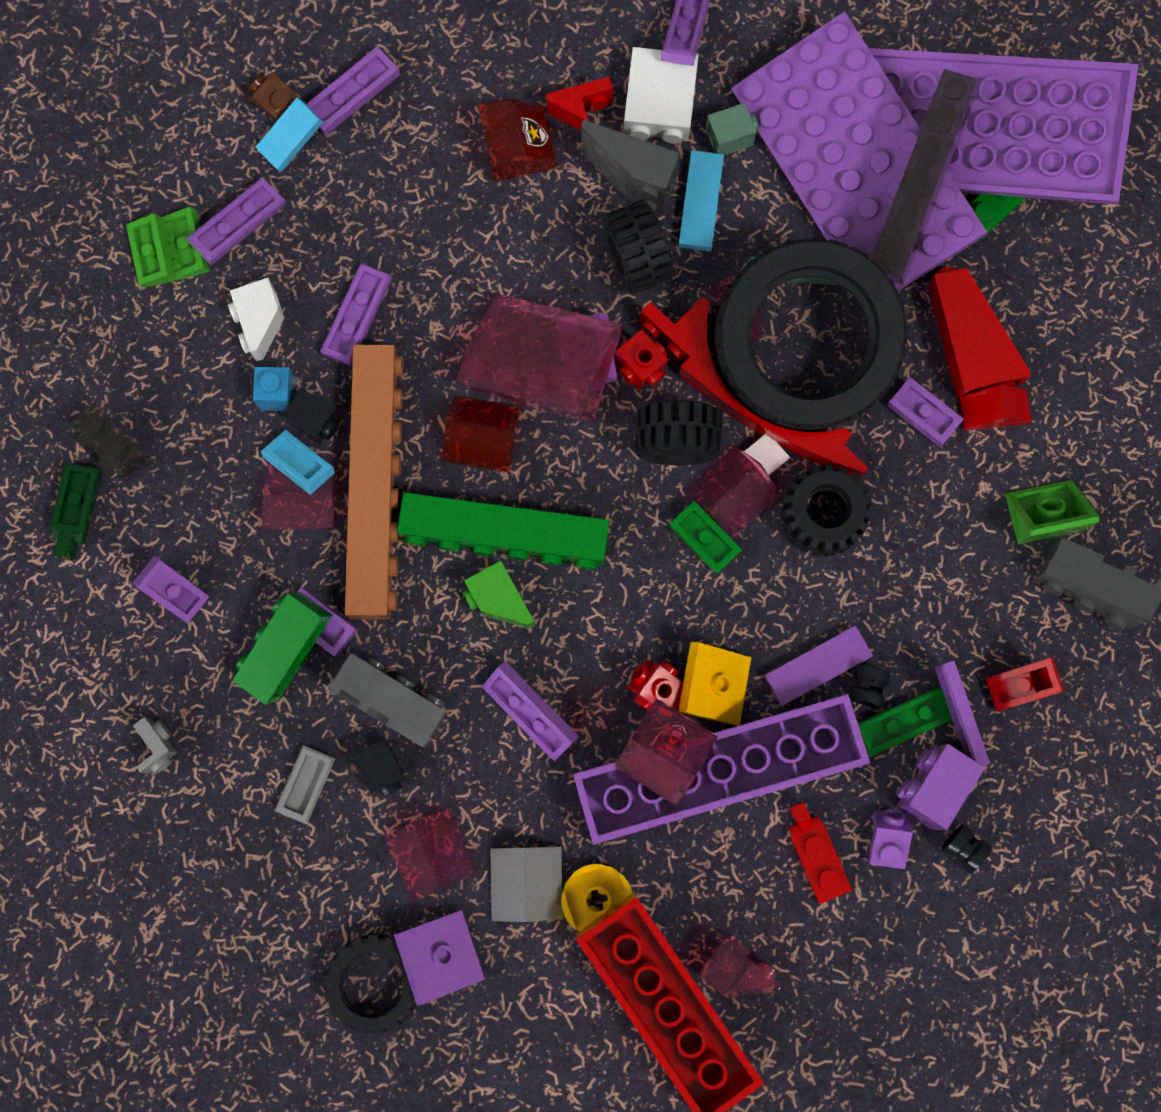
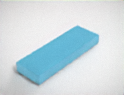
[678,150,724,252]

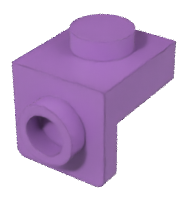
[868,809,913,869]

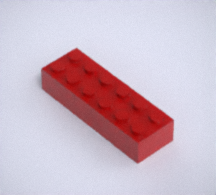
[575,892,765,1112]

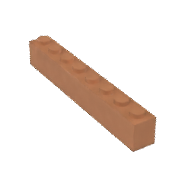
[345,345,404,620]

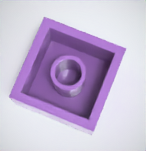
[896,744,985,830]

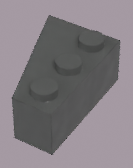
[1035,538,1161,631]
[327,653,448,750]

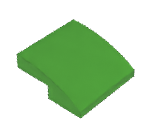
[126,206,210,287]

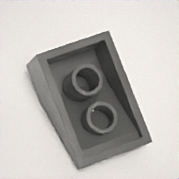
[581,120,680,215]

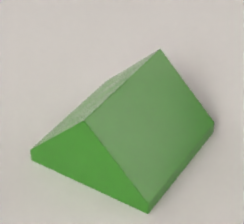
[1006,480,1099,545]

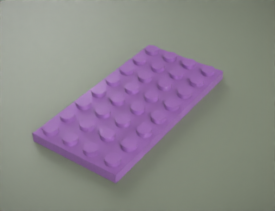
[731,11,987,291]
[869,48,1139,205]

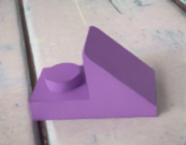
[133,555,210,624]

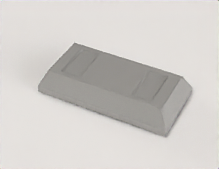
[275,745,335,824]

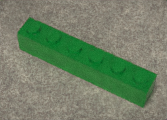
[397,492,609,570]

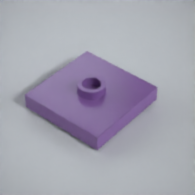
[394,910,485,1006]

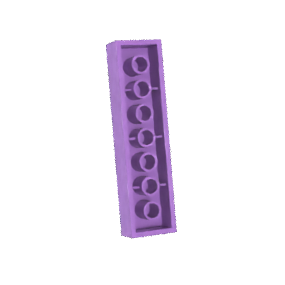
[573,694,870,845]

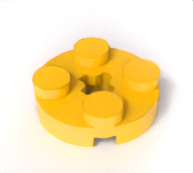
[561,864,632,931]

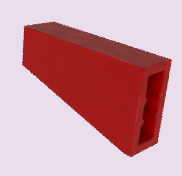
[927,267,1031,399]

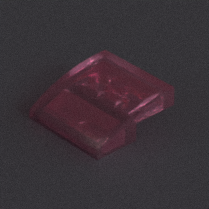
[263,463,335,531]

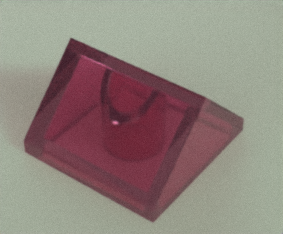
[685,446,781,539]
[384,808,477,903]

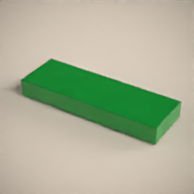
[858,687,952,757]

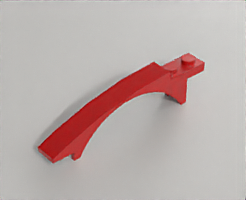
[640,297,868,480]

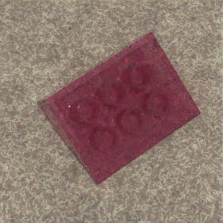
[456,294,623,424]

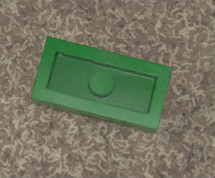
[970,194,1027,240]
[669,501,742,575]

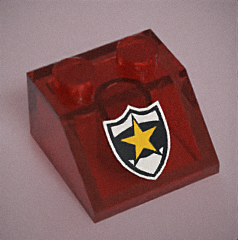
[478,98,557,182]

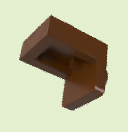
[246,72,301,122]

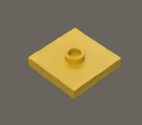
[678,642,751,726]

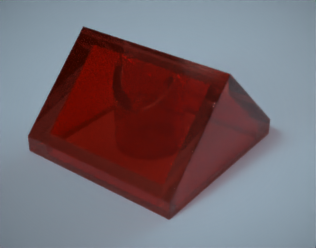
[443,396,522,473]

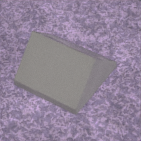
[490,847,563,922]

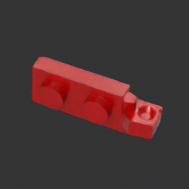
[789,802,852,904]

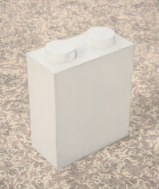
[624,47,698,144]

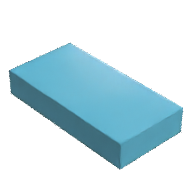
[255,97,324,171]
[261,429,335,495]

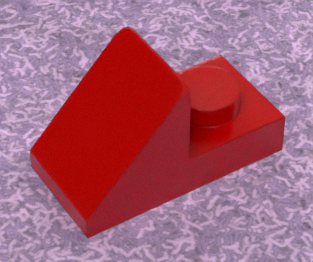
[546,77,613,131]
[985,657,1064,712]

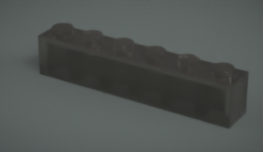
[871,69,978,285]

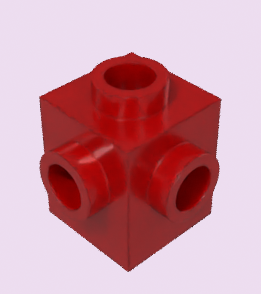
[614,330,668,390]
[627,659,683,718]

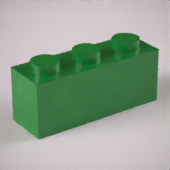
[232,592,333,705]

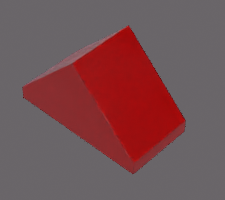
[958,384,1032,431]

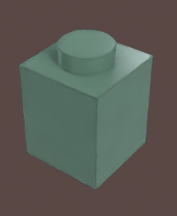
[705,103,759,155]

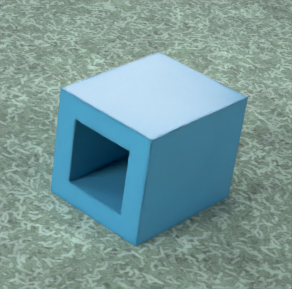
[253,367,296,411]

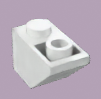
[228,278,285,361]

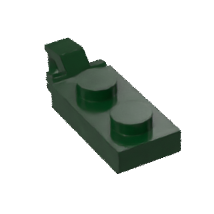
[50,463,103,561]

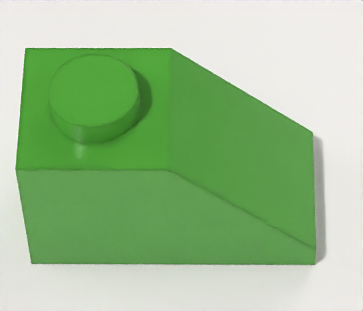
[462,561,535,629]

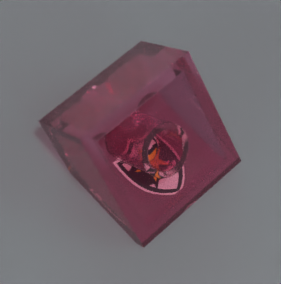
[614,698,718,806]

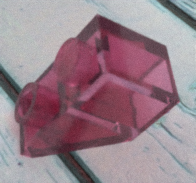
[696,937,783,998]

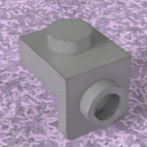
[133,717,177,775]

